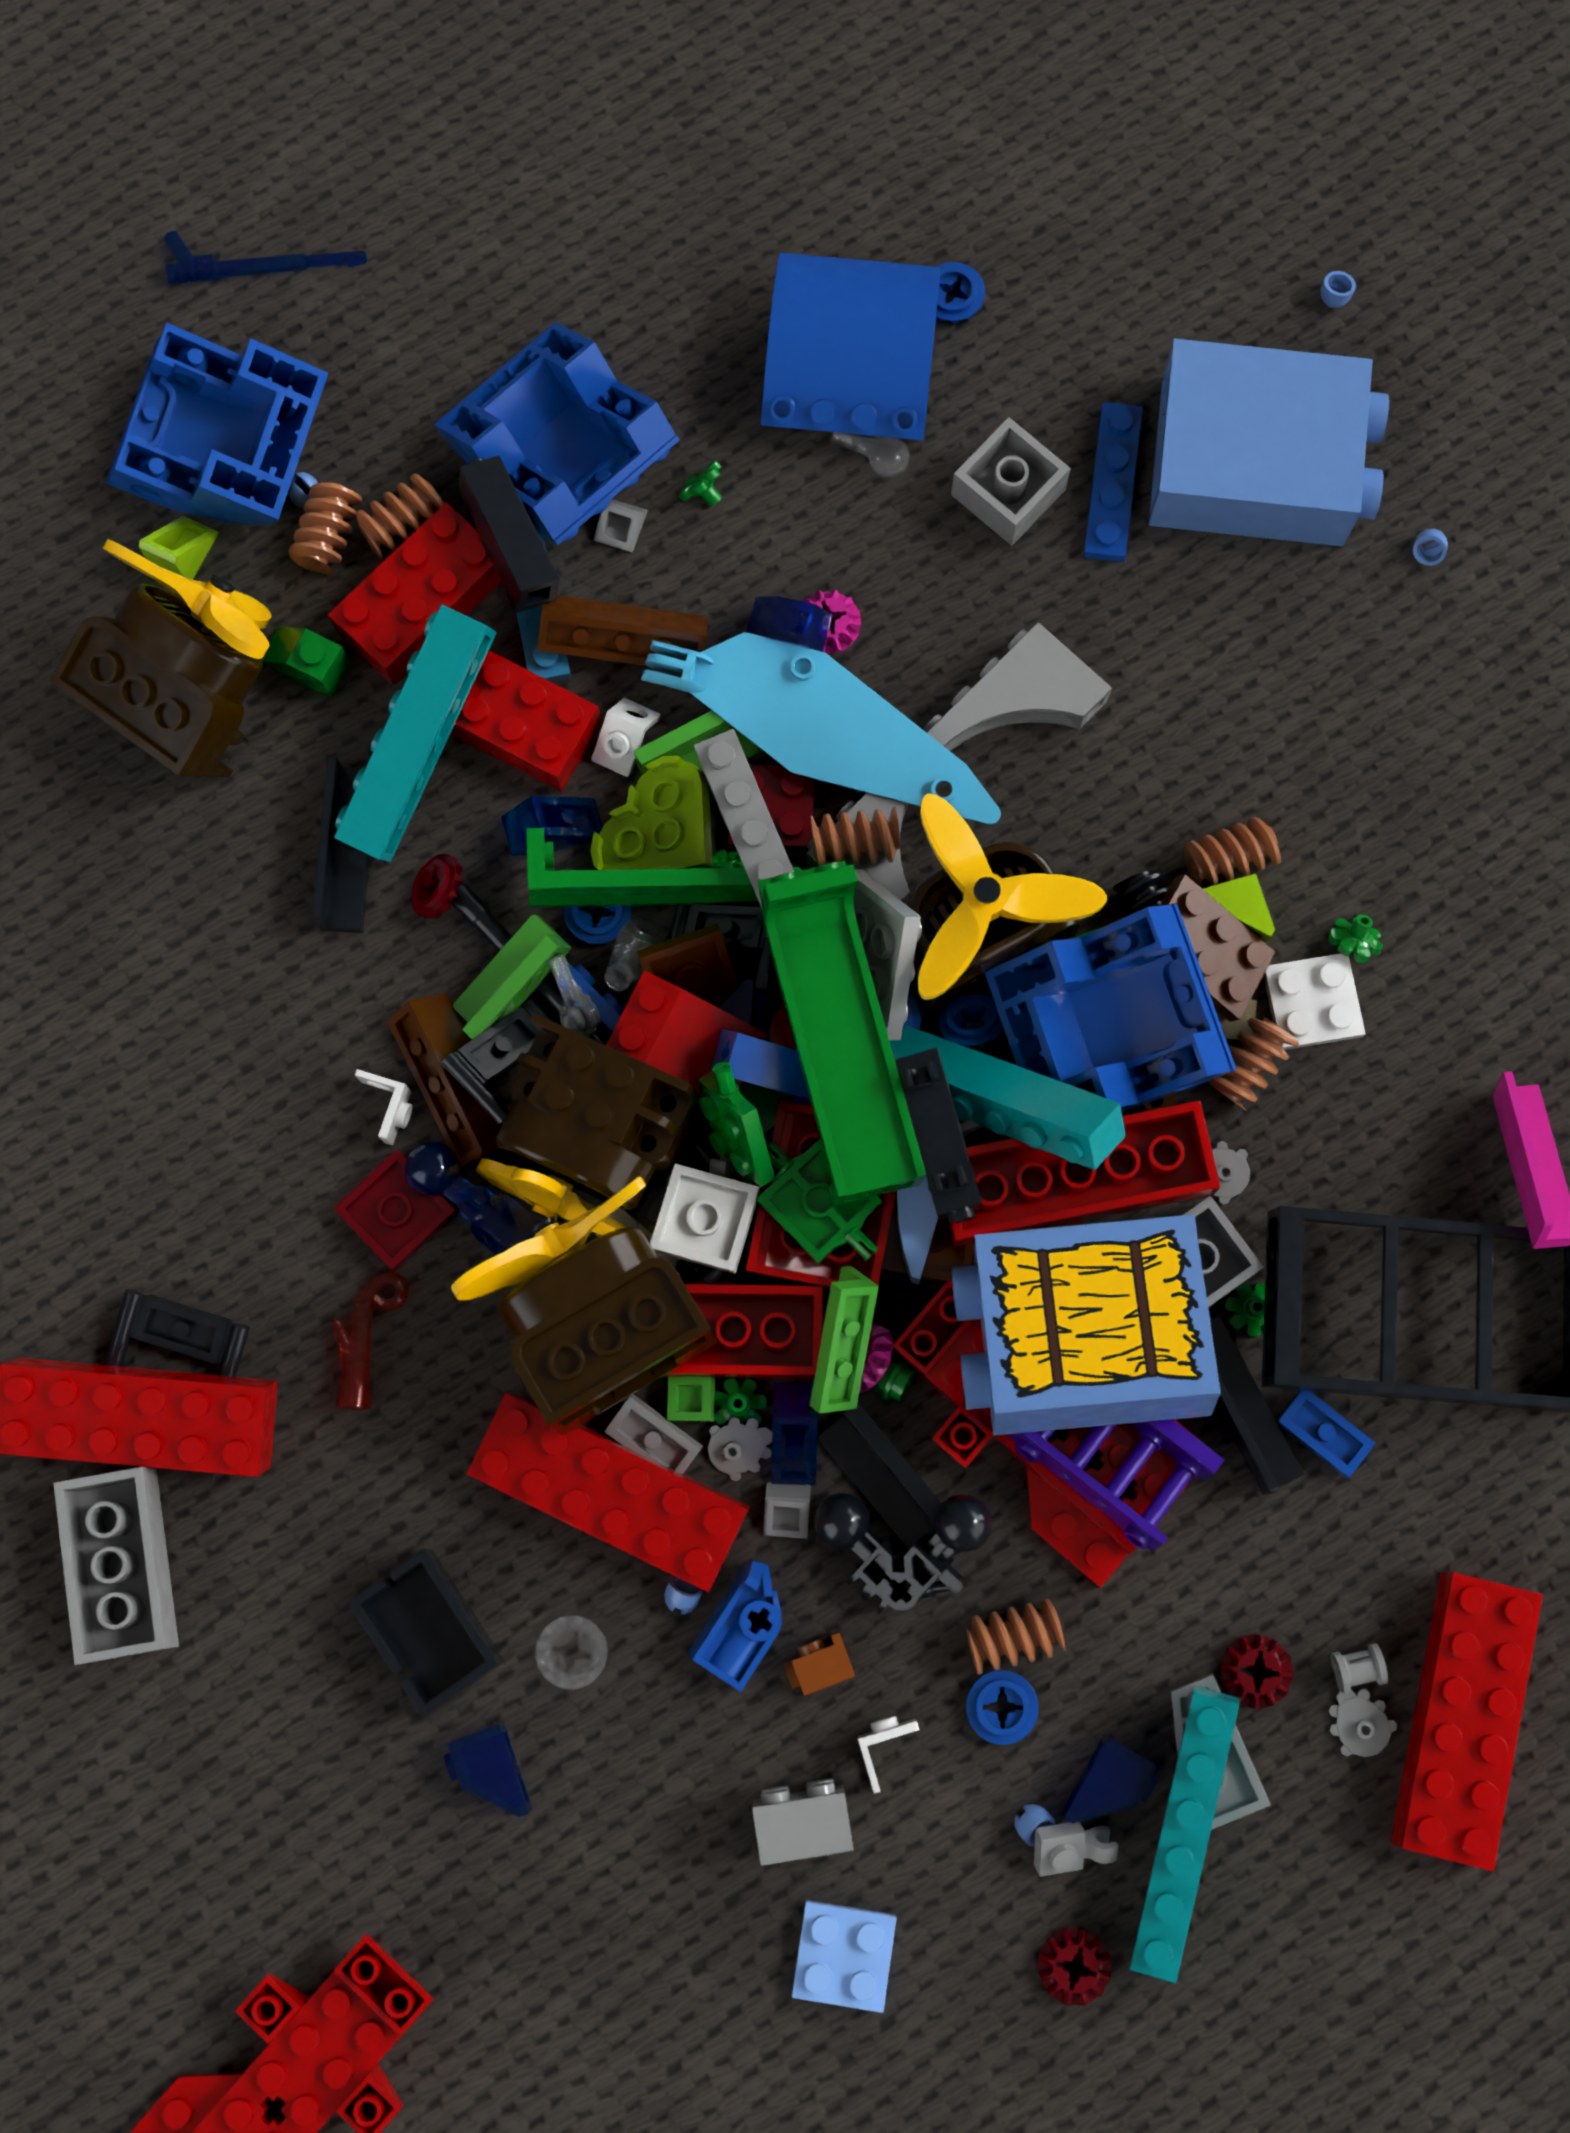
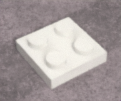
[1263,954,1366,1050]
[650,1164,760,1274]

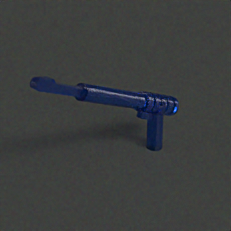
[164,231,367,284]

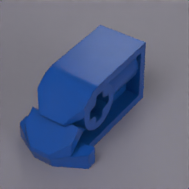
[710,1029,810,1104]
[687,1559,782,1692]

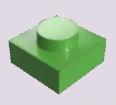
[667,1376,715,1422]

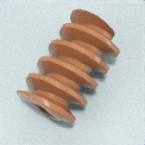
[356,473,444,560]
[288,482,362,575]
[810,807,900,866]
[1184,817,1281,888]
[1208,1016,1299,1111]
[966,1599,1066,1675]

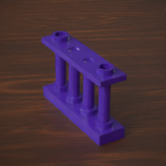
[1009,1419,1224,1551]

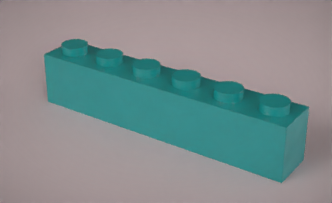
[334,604,497,862]
[890,1025,1126,1170]
[1130,1686,1240,1983]

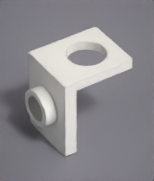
[591,698,661,777]
[355,1069,412,1146]
[857,1716,919,1794]

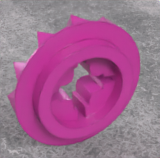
[795,589,861,654]
[859,1324,893,1393]

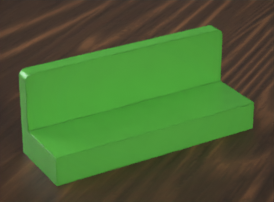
[633,710,763,775]
[453,915,571,1040]
[810,1266,879,1414]

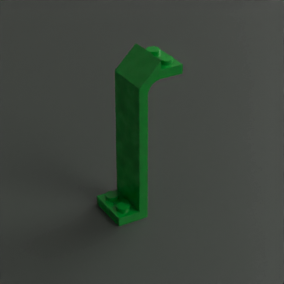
[527,828,801,907]
[758,861,926,1207]

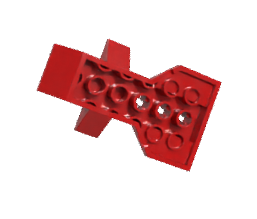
[893,1279,1208,1588]
[130,1933,434,2133]

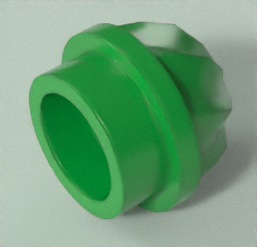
[873,1358,915,1402]

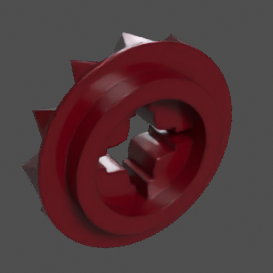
[411,853,463,919]
[1220,1634,1294,1709]
[1038,1928,1112,2006]

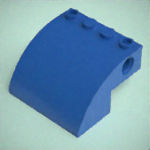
[761,252,941,441]
[105,322,328,525]
[434,322,679,545]
[984,903,1237,1112]

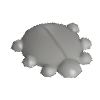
[1205,1141,1250,1205]
[708,1417,773,1481]
[1329,1689,1397,1757]

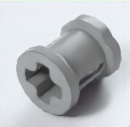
[1331,1643,1388,1693]

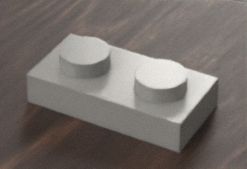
[604,1394,703,1474]

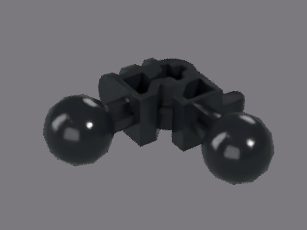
[814,1493,992,1614]

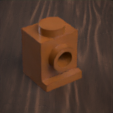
[783,1632,855,1696]

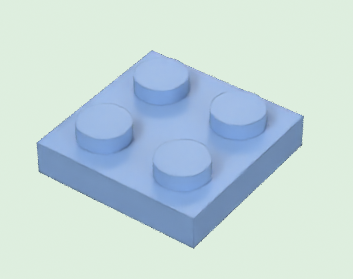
[792,1900,897,2013]

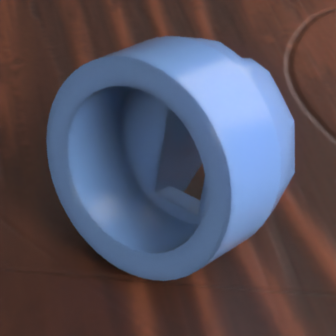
[1320,271,1356,308]
[287,472,318,508]
[1413,528,1448,566]
[664,1576,703,1615]
[1014,1804,1055,1846]

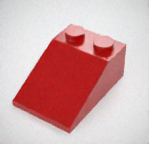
[606,970,768,1097]

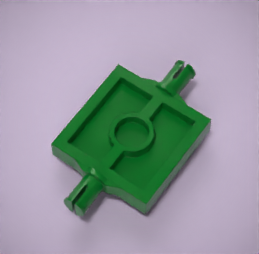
[698,1062,776,1190]
[756,1138,882,1265]

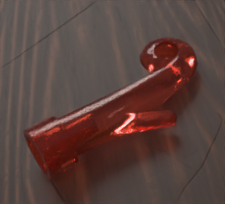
[332,1271,409,1411]

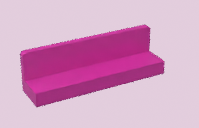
[1493,1071,1570,1249]

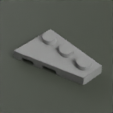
[1171,1673,1271,1830]

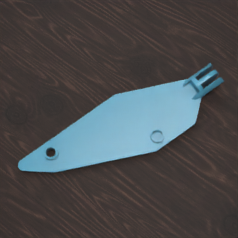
[641,632,1001,825]

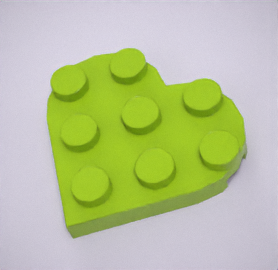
[590,756,713,870]

